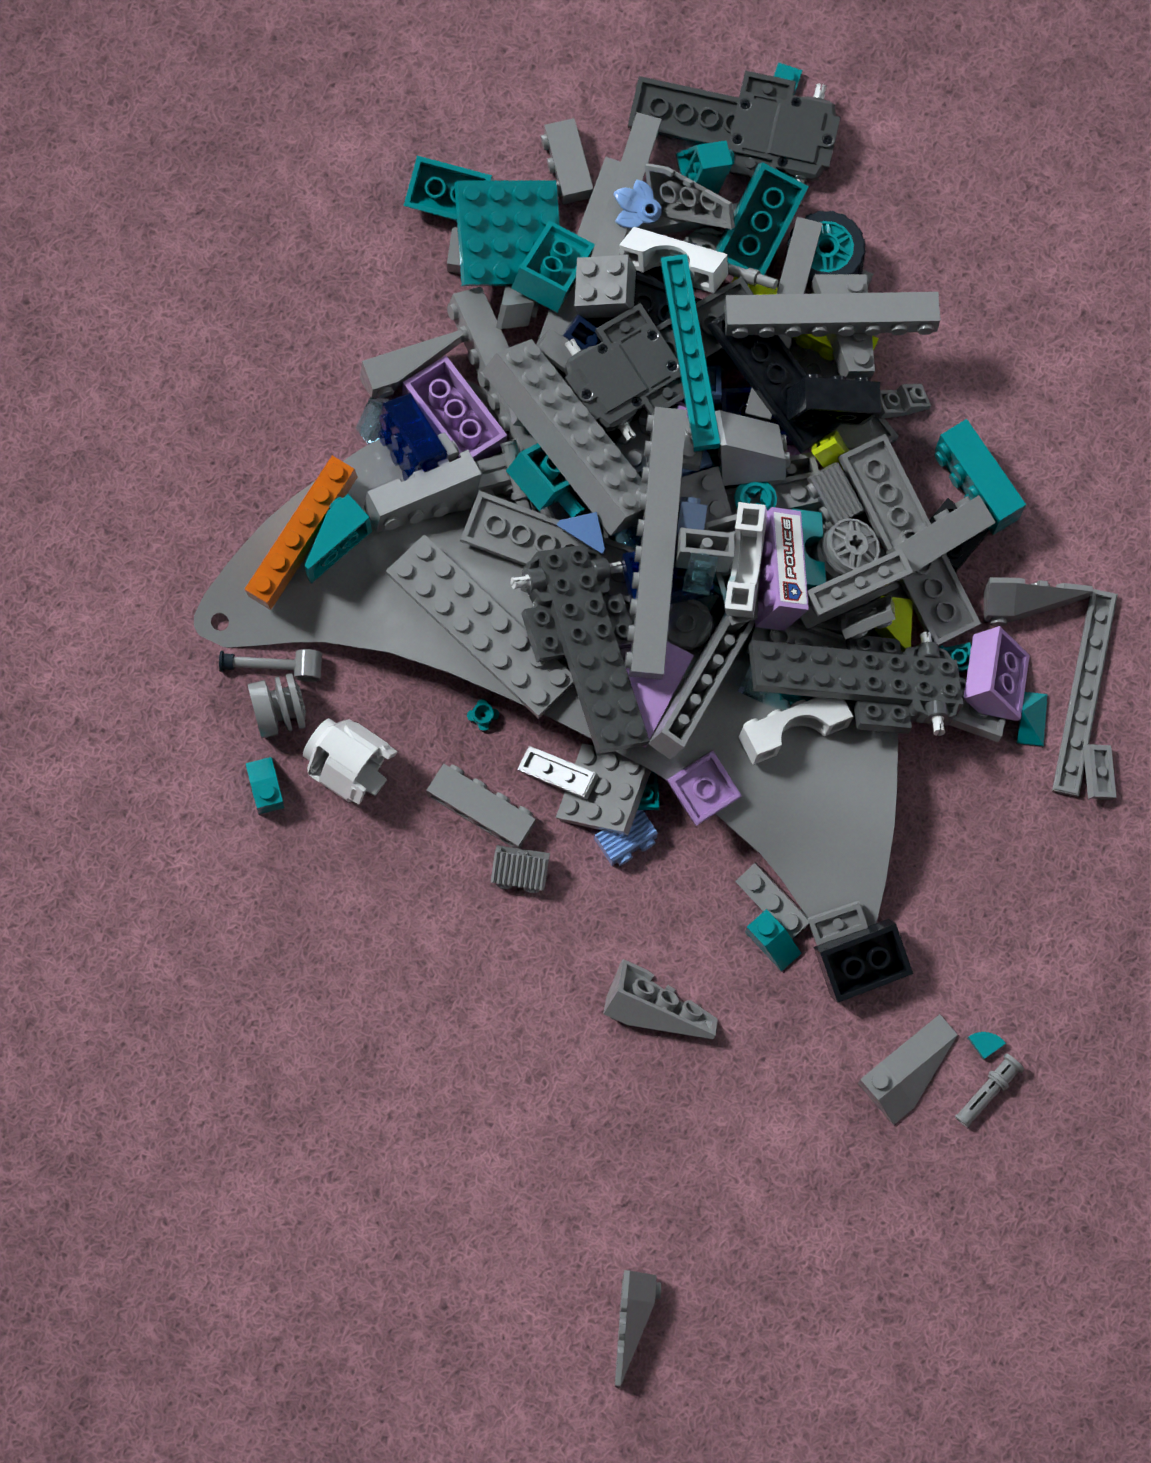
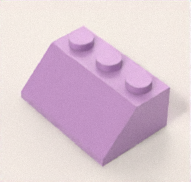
[964,626,1030,721]

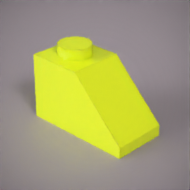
[811,430,849,471]
[874,596,912,652]

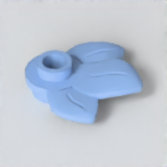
[613,180,662,229]

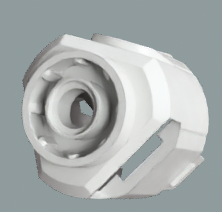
[303,718,398,804]

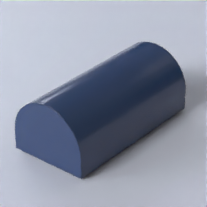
[562,314,601,350]

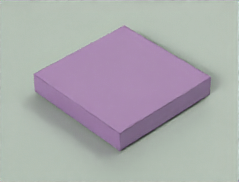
[667,750,742,826]

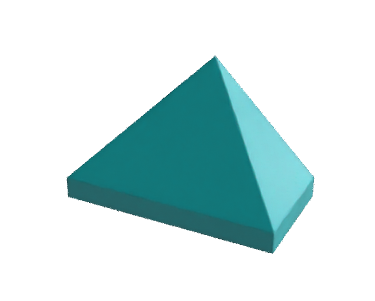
[1017,692,1048,746]

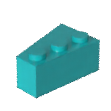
[675,140,734,195]

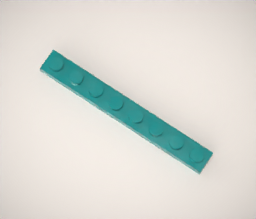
[661,254,720,452]

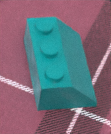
[403,155,494,220]

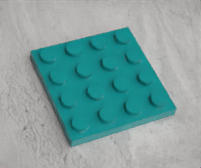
[454,180,560,286]

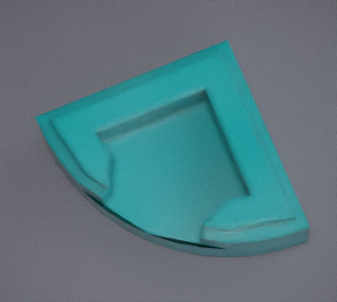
[967,1032,1006,1060]

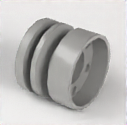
[810,518,880,582]
[248,673,306,739]

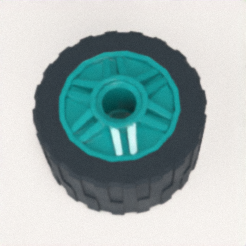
[786,211,866,294]

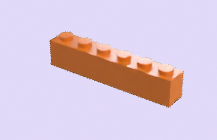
[244,455,358,610]

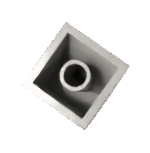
[715,410,790,486]

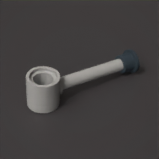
[219,649,322,682]

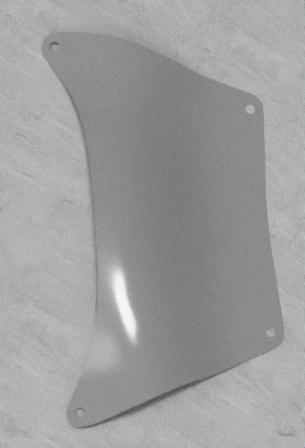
[194,380,898,926]

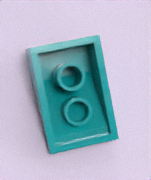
[511,220,595,313]
[305,494,372,584]

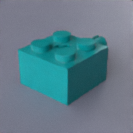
[506,443,586,518]

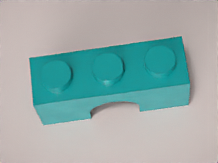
[792,509,826,591]

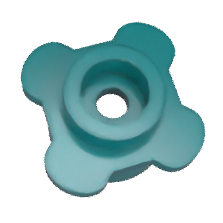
[467,699,499,731]

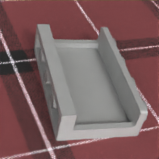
[799,548,913,630]

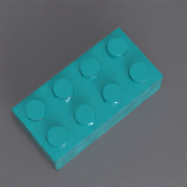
[715,162,809,275]
[934,419,1026,535]

